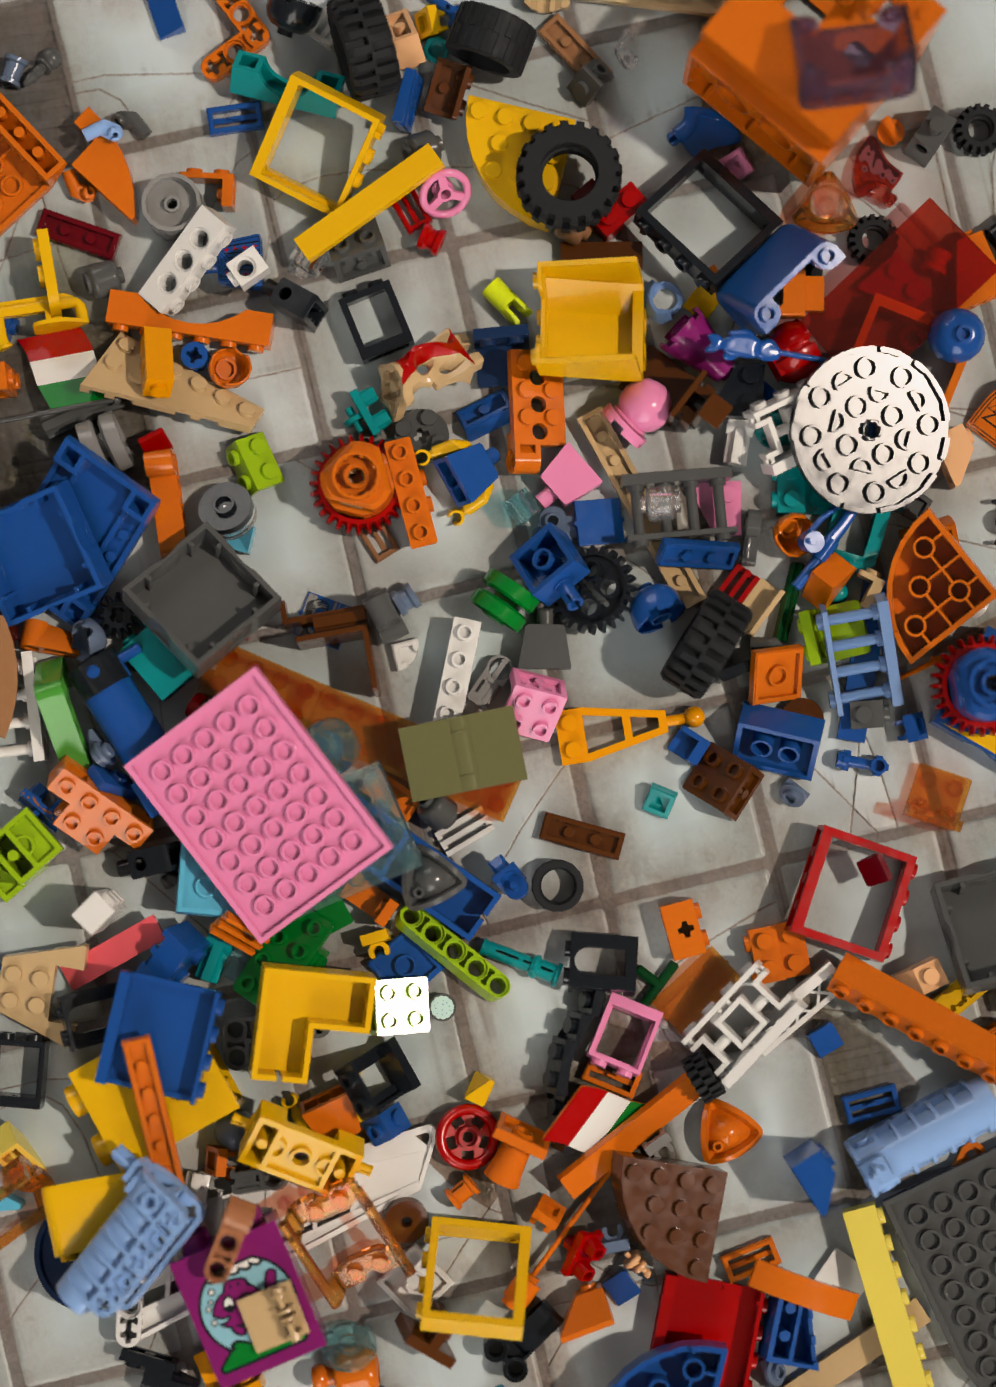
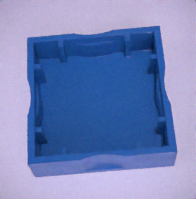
[0,479,114,627]

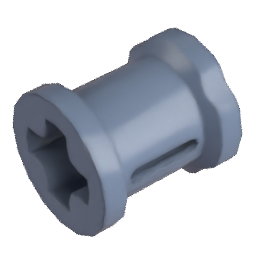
[0,53,28,89]

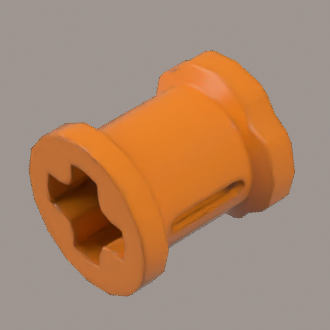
[444,1173,481,1210]

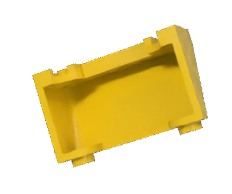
[41,1172,162,1262]

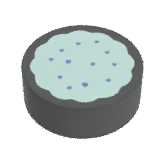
[429,993,456,1021]

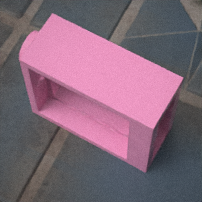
[585,992,664,1079]

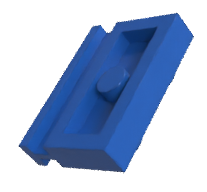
[392,67,425,134]

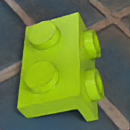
[225,431,285,497]

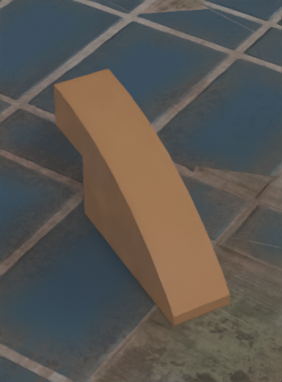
[0,615,18,739]

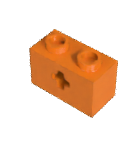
[658,898,710,961]

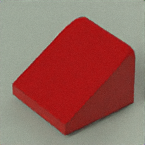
[137,428,173,452]

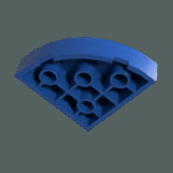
[607,1339,728,1387]

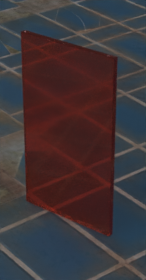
[801,198,996,356]

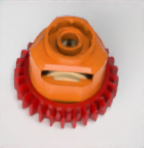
[309,434,400,536]

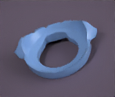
[644,279,683,324]

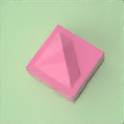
[719,147,756,180]

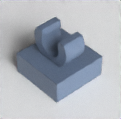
[601,1223,630,1255]

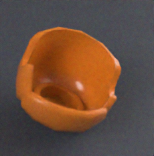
[208,347,252,389]
[773,512,812,557]

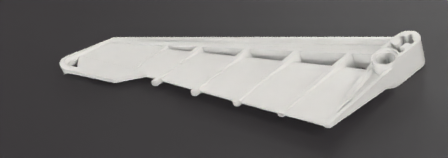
[116,1124,436,1348]

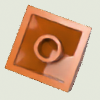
[559,1281,615,1344]

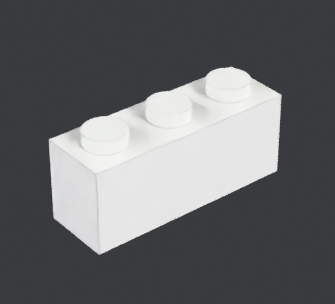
[71,888,127,935]

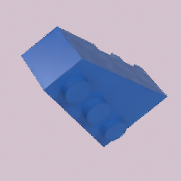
[135,921,211,982]

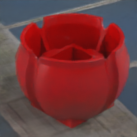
[766,319,822,383]

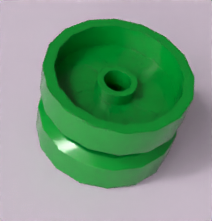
[469,568,540,633]

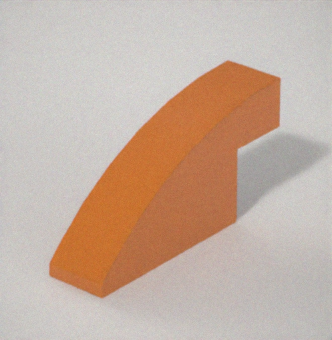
[71,106,139,226]

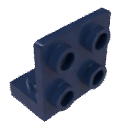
[473,324,533,389]

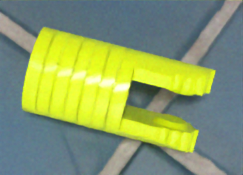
[482,277,533,325]

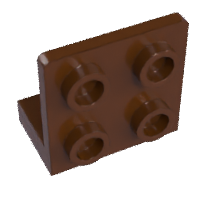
[682,742,765,822]

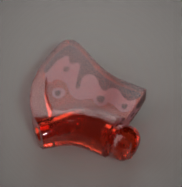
[852,135,903,208]

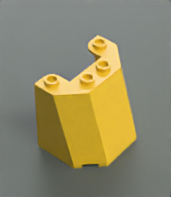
[530,256,647,382]

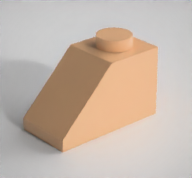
[386,8,426,70]
[940,423,975,490]
[890,956,949,995]

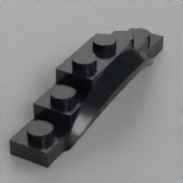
[542,990,605,1154]

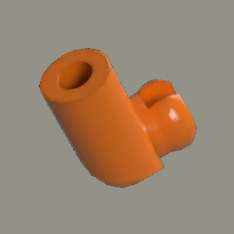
[62,169,97,203]

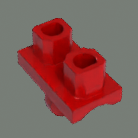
[560,1229,607,1282]

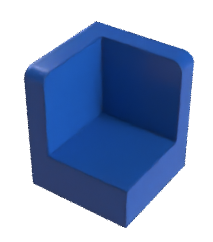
[668,725,711,766]

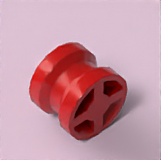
[416,223,447,257]

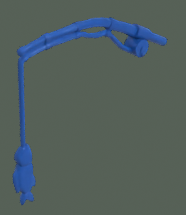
[704,329,876,591]

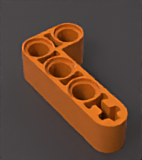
[143,448,188,559]

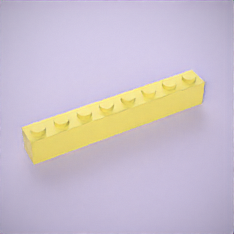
[842,1200,934,1387]

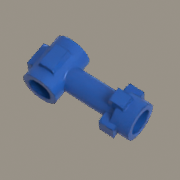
[835,749,889,777]

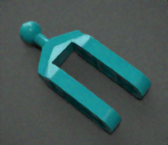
[824,509,891,604]

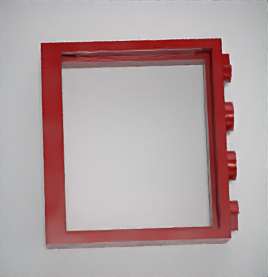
[784,825,918,963]

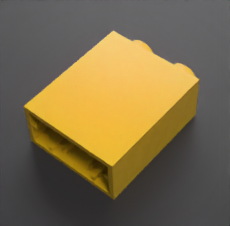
[64,1043,245,1173]

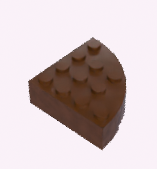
[611,1150,728,1283]

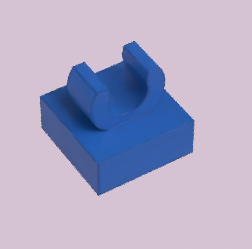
[894,711,928,743]

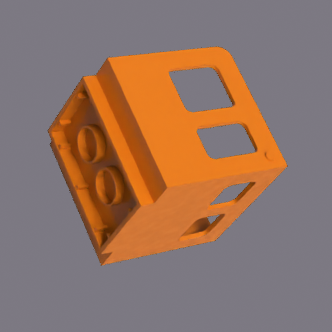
[682,0,947,188]

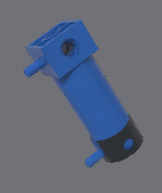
[67,643,166,818]

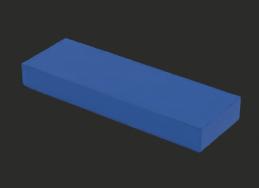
[654,537,741,570]

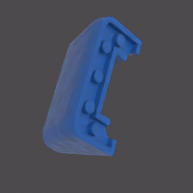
[716,224,846,335]

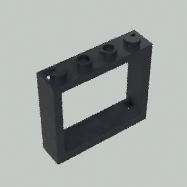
[633,148,783,296]

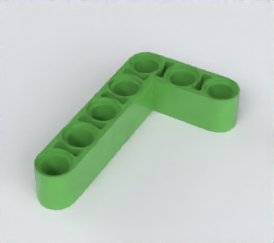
[34,656,94,770]

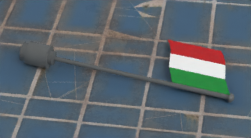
[0,328,121,424]

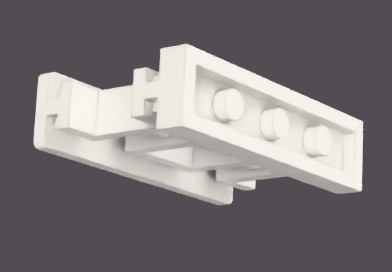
[742,378,868,476]
[681,960,808,1089]

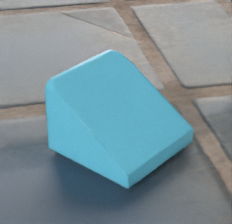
[0,1187,26,1211]

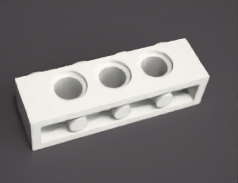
[138,205,237,316]
[433,616,482,721]

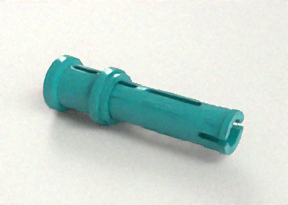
[479,938,564,987]

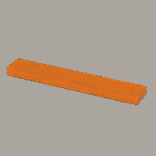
[122,1034,186,1185]
[556,1072,700,1199]

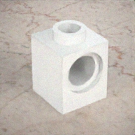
[226,245,271,292]

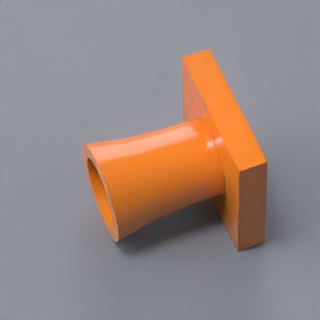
[484,1111,550,1189]

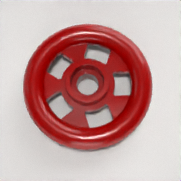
[435,1104,500,1171]

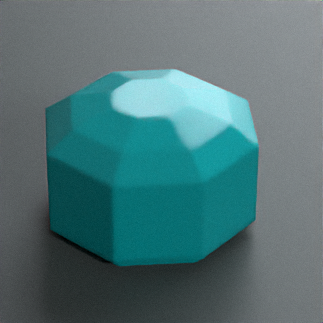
[423,36,449,64]

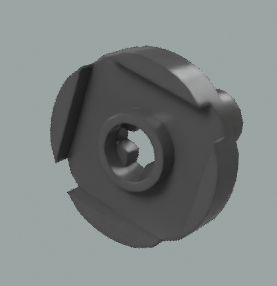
[394,409,449,464]

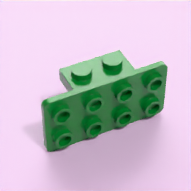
[233,908,334,1006]

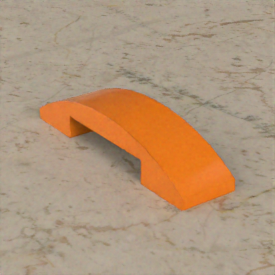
[747,1258,860,1321]

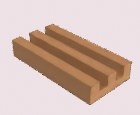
[361,522,400,564]

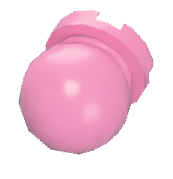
[601,378,672,448]

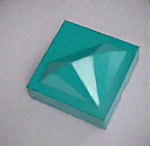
[642,782,678,819]

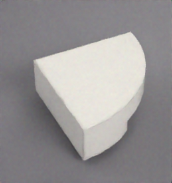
[391,638,419,672]

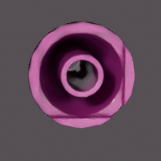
[659,306,735,382]

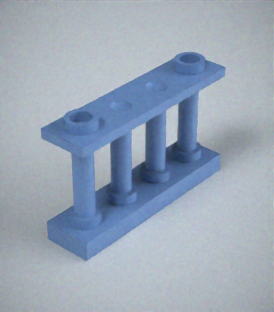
[815,593,904,717]

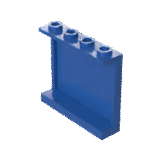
[94,969,226,1105]

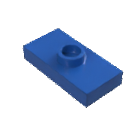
[87,764,138,800]

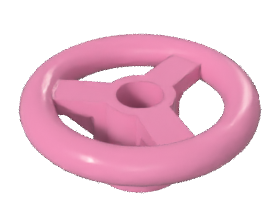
[419,168,472,219]

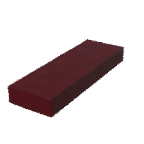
[35,208,122,262]

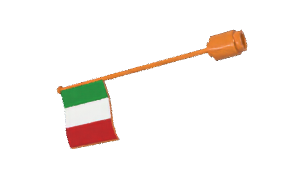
[501,1085,646,1310]

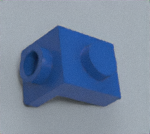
[362,1101,412,1147]

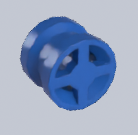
[180,342,210,372]

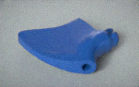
[666,106,742,157]

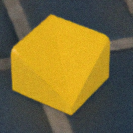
[464,1071,495,1107]

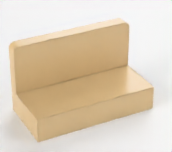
[742,577,785,638]

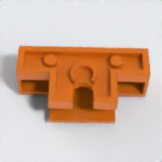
[47,755,154,855]

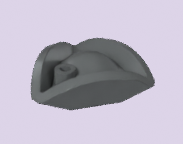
[402,844,467,911]

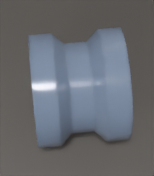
[389,582,422,617]

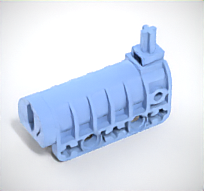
[843,1076,996,1198]
[56,1144,206,1318]

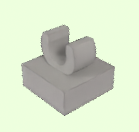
[642,1127,674,1158]

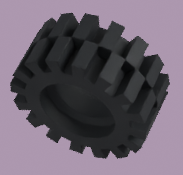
[952,103,996,157]
[847,214,899,267]
[681,1049,726,1104]

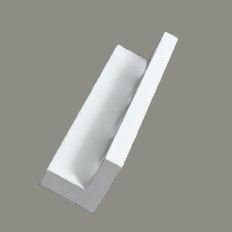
[743,959,837,1056]

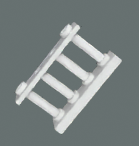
[0,650,49,762]

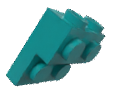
[771,466,831,515]

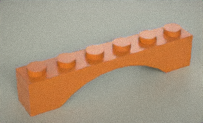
[105,289,276,354]

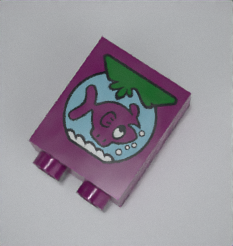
[169,1204,327,1387]

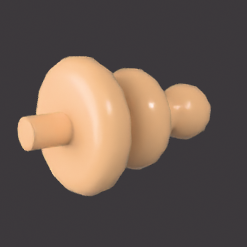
[623,1249,653,1278]

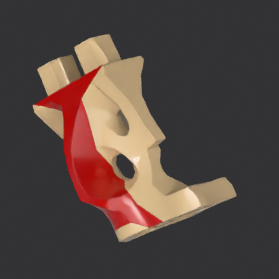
[378,328,484,423]

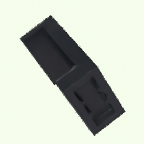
[563,932,638,997]
[54,982,118,1052]
[335,1036,421,1121]

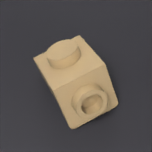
[856,567,886,609]

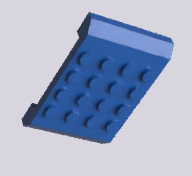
[36,435,161,626]

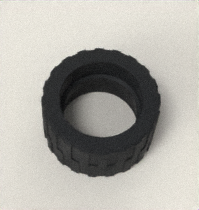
[445,1,537,78]

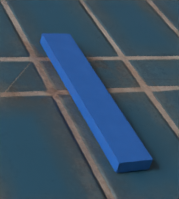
[836,579,887,743]

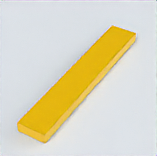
[293,143,445,263]

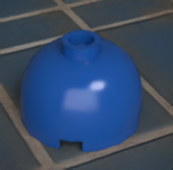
[928,308,986,364]
[629,582,686,634]

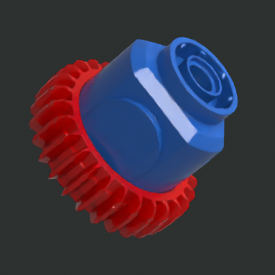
[929,634,996,737]

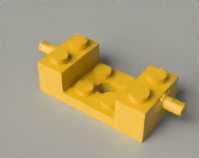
[230,1099,373,1201]

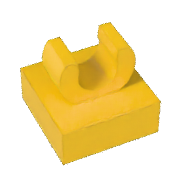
[414,5,448,41]
[359,928,392,959]

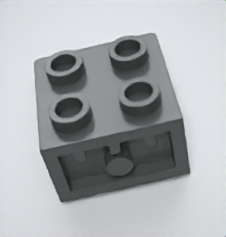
[329,218,391,283]

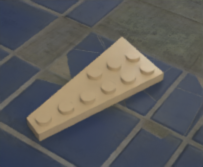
[79,332,264,434]

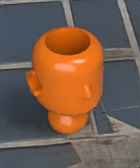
[311,1347,380,1387]

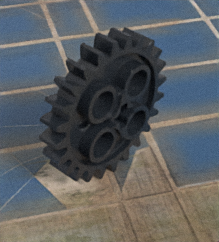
[553,545,638,635]

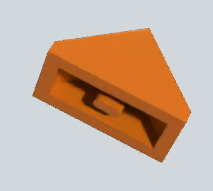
[801,552,857,609]

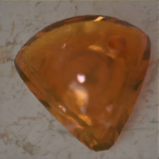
[792,171,858,234]

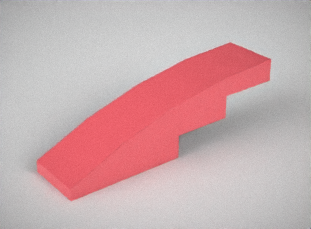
[60,914,165,991]

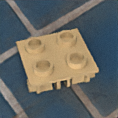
[236,1279,310,1354]

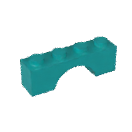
[230,50,345,119]

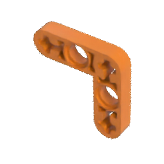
[201,0,270,83]

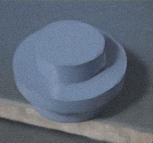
[90,741,116,768]

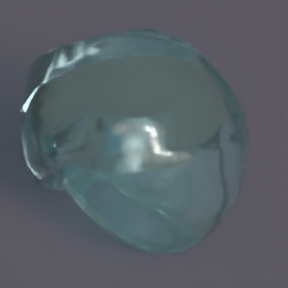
[306,717,361,774]

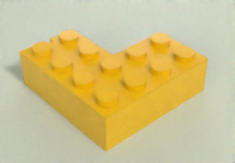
[248,962,377,1084]

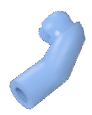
[82,119,123,142]

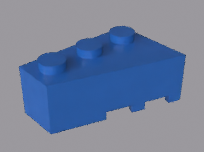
[757,1294,819,1371]

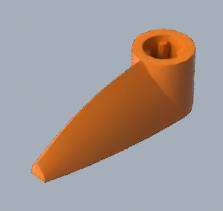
[19,619,80,659]

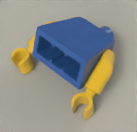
[415,439,501,526]

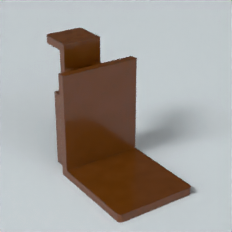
[618,345,733,432]
[280,600,381,697]

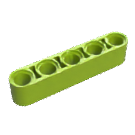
[394,905,511,1002]

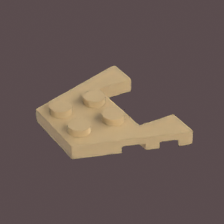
[0,943,90,1049]

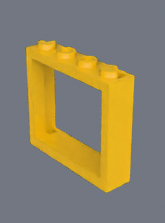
[249,71,387,215]
[415,1216,532,1341]

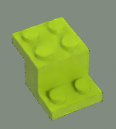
[0,807,65,903]

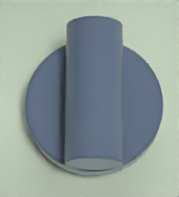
[779,777,810,807]
[759,1358,786,1387]

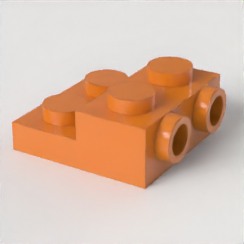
[743,921,812,984]

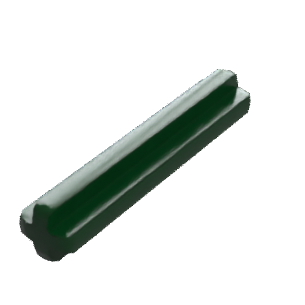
[773,562,805,642]

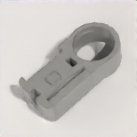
[467,655,513,710]

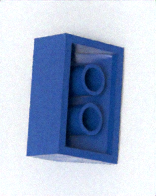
[732,701,825,781]
[783,1139,836,1217]

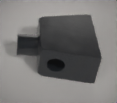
[261,277,329,333]
[116,841,181,880]

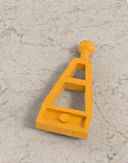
[556,706,705,766]

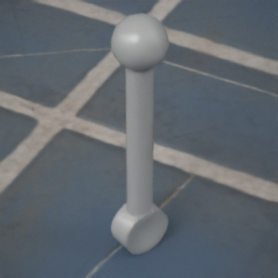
[659,1018,699,1054]

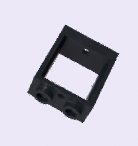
[338,279,415,365]
[0,1032,50,1110]

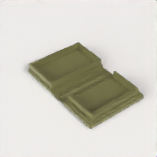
[398,705,528,802]

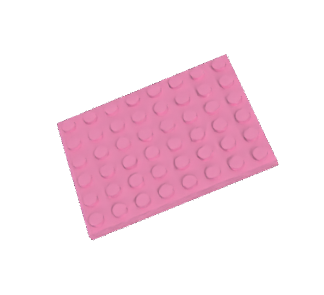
[123,665,394,945]

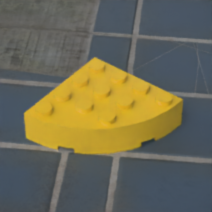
[466,95,576,233]

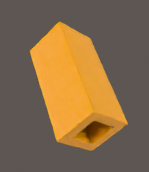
[140,326,174,398]

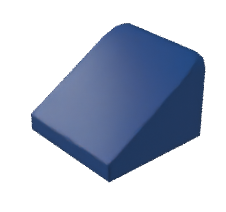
[806,1020,844,1058]
[602,1266,641,1306]

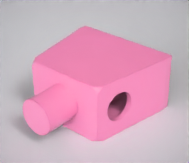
[535,442,603,509]

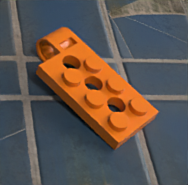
[506,349,566,475]

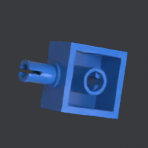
[509,522,591,611]

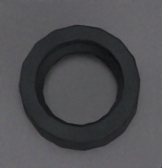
[532,860,584,912]

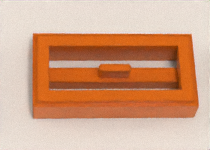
[209,910,270,956]
[581,1058,643,1099]
[720,1235,782,1283]

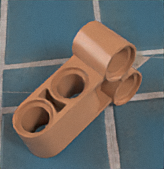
[204,1195,257,1284]

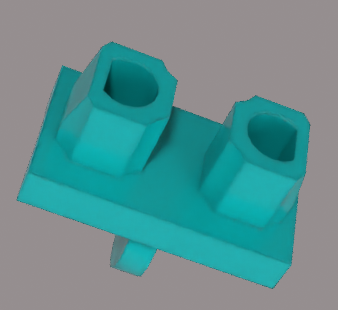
[343,387,392,439]

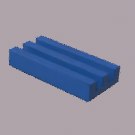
[206,101,265,137]
[841,1083,902,1125]

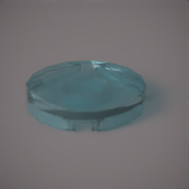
[321,1321,377,1373]

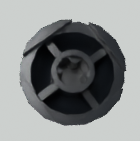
[266,0,323,38]

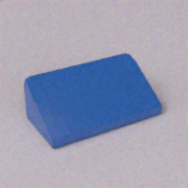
[147,0,186,41]
[455,388,510,442]

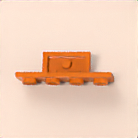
[384,436,438,549]

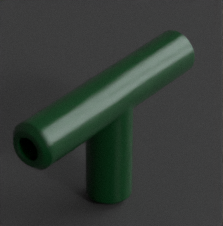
[637,960,679,1007]

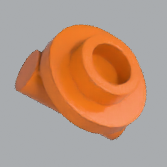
[877,116,905,147]

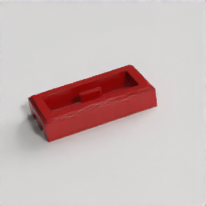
[392,189,433,236]
[719,563,760,603]

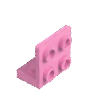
[505,667,568,742]

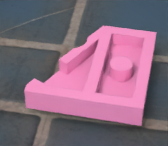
[696,481,742,537]

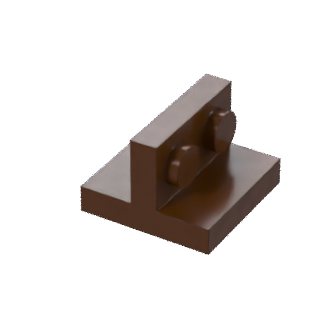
[394,1299,457,1370]

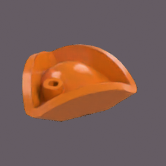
[700,1099,763,1164]

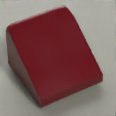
[857,854,893,887]

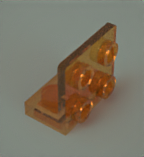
[902,763,972,833]

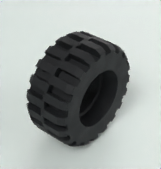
[326,0,401,102]
[516,120,622,233]
[660,589,753,699]

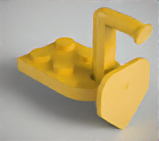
[0,228,89,352]

